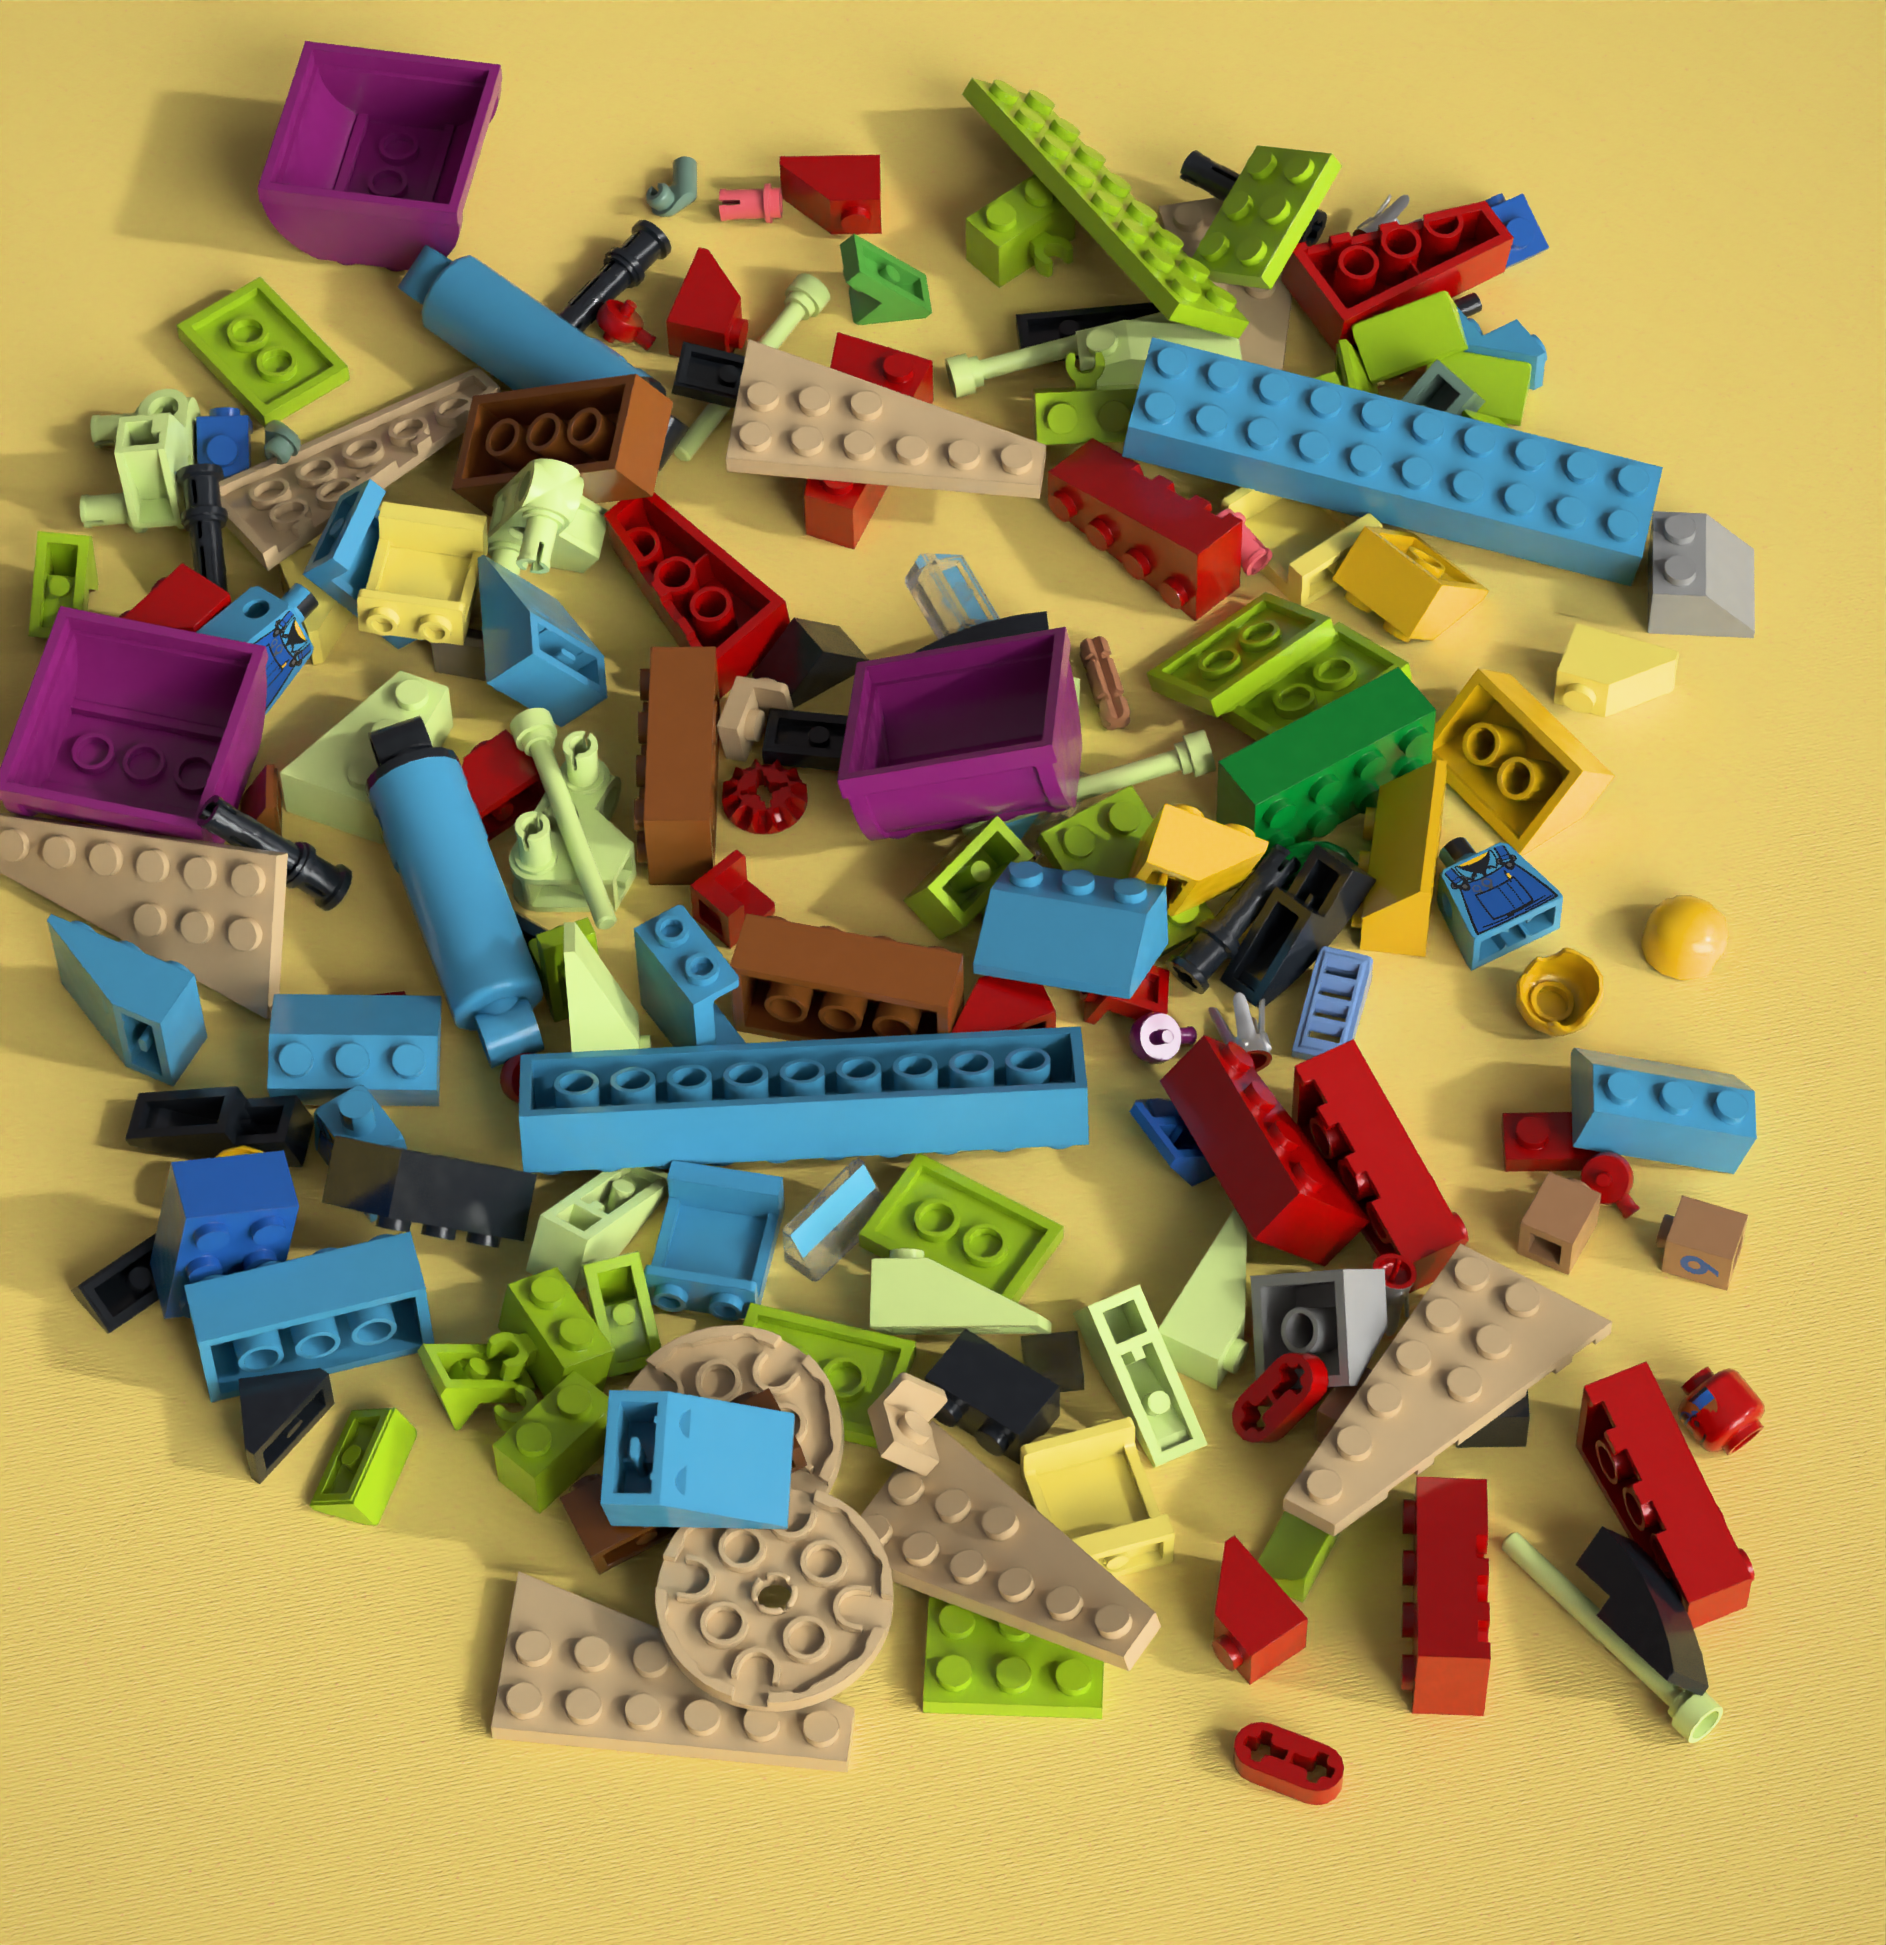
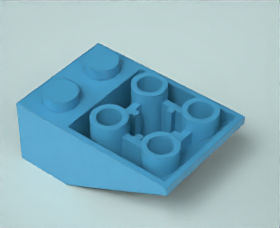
[477,555,607,727]
[47,914,207,1087]
[600,1390,795,1529]

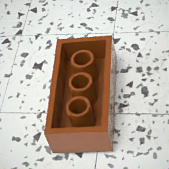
[451,374,673,517]
[634,647,720,885]
[730,913,964,1041]

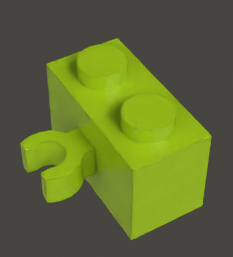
[966,174,1075,288]
[1033,351,1139,445]
[903,816,1034,940]
[485,1267,614,1397]
[493,1370,609,1514]

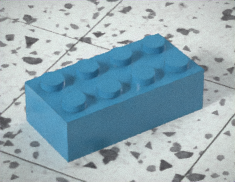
[184,1232,434,1403]

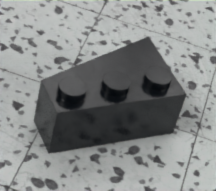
[322,1135,537,1248]

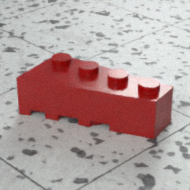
[1281,201,1514,354]
[804,332,934,549]
[1048,438,1243,621]
[604,492,790,699]
[1160,1035,1370,1267]
[1291,1039,1469,1293]
[1576,1361,1755,1628]
[1401,1477,1491,1716]

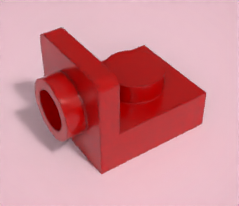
[1079,965,1170,1025]

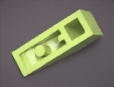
[1075,320,1242,387]
[564,922,652,1052]
[526,1167,669,1294]
[1158,1208,1249,1390]
[870,1248,1052,1335]
[1073,1284,1208,1468]

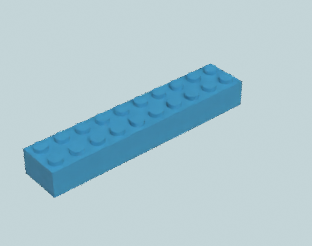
[1122,337,1663,586]
[519,1026,1089,1175]

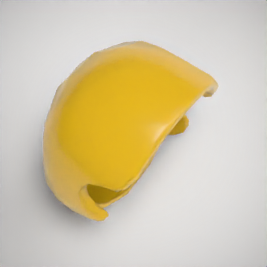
[1641,895,1729,980]
[1516,948,1603,1036]

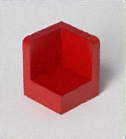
[690,850,775,949]

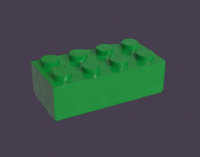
[1216,667,1436,870]

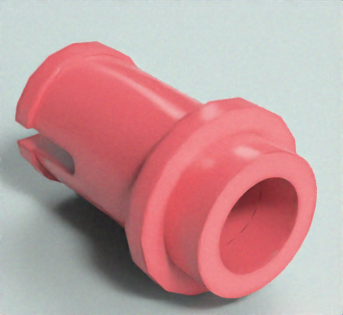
[719,183,783,223]
[1216,509,1273,576]

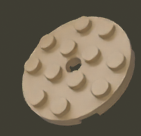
[623,1325,844,1541]
[655,1489,894,1712]

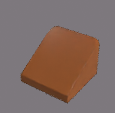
[240,764,282,836]

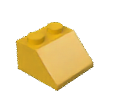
[1332,526,1489,642]

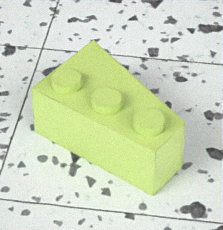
[279,670,454,845]

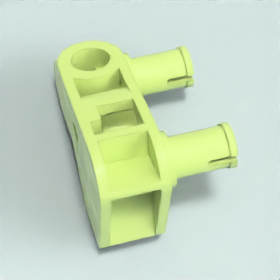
[79,389,201,533]
[488,458,608,576]
[509,731,637,912]

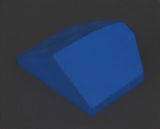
[1129,1098,1216,1187]

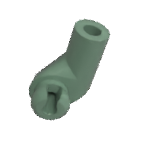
[646,156,697,217]
[264,420,301,464]

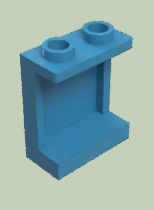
[303,479,423,649]
[634,905,746,1047]
[644,1160,785,1321]

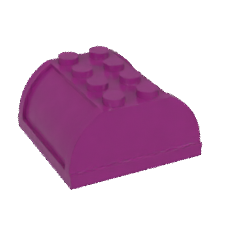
[257,41,502,272]
[0,606,269,844]
[837,627,1082,841]

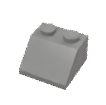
[1648,511,1755,638]
[1250,1269,1388,1389]

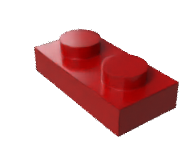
[1501,1112,1600,1172]

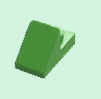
[840,234,932,325]

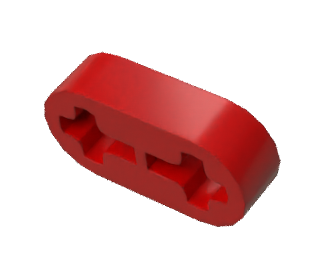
[1232,1353,1329,1443]
[1233,1722,1344,1805]

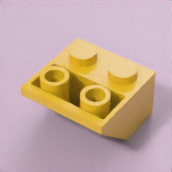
[1128,803,1269,917]

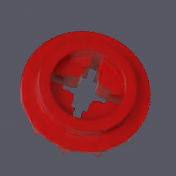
[722,758,808,834]

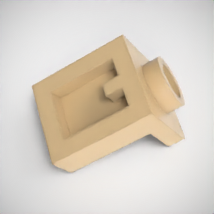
[717,676,794,762]
[867,1372,947,1477]

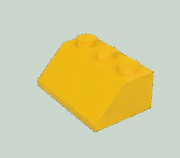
[1432,668,1615,855]
[1351,760,1447,957]

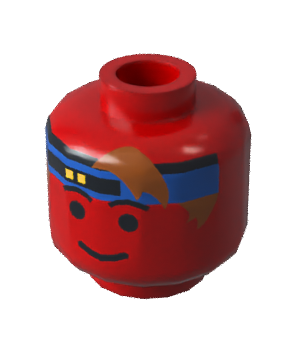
[1678,1367,1765,1455]

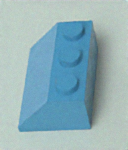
[973,861,1168,999]
[267,994,442,1106]
[1571,1048,1757,1174]

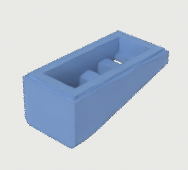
[1292,946,1373,1060]

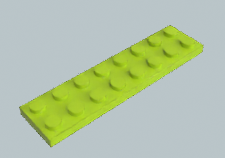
[962,78,1249,339]

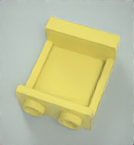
[1220,486,1383,607]
[357,501,488,646]
[1020,1417,1175,1578]

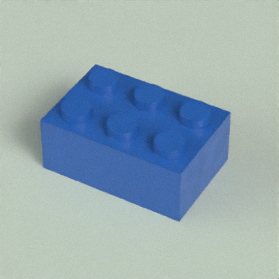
[150,1150,299,1319]

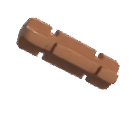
[1080,636,1130,731]

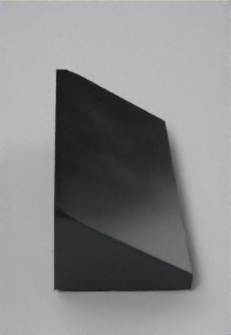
[71,1233,159,1334]

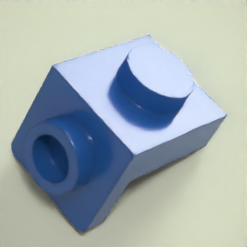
[1485,193,1549,270]
[196,407,253,481]

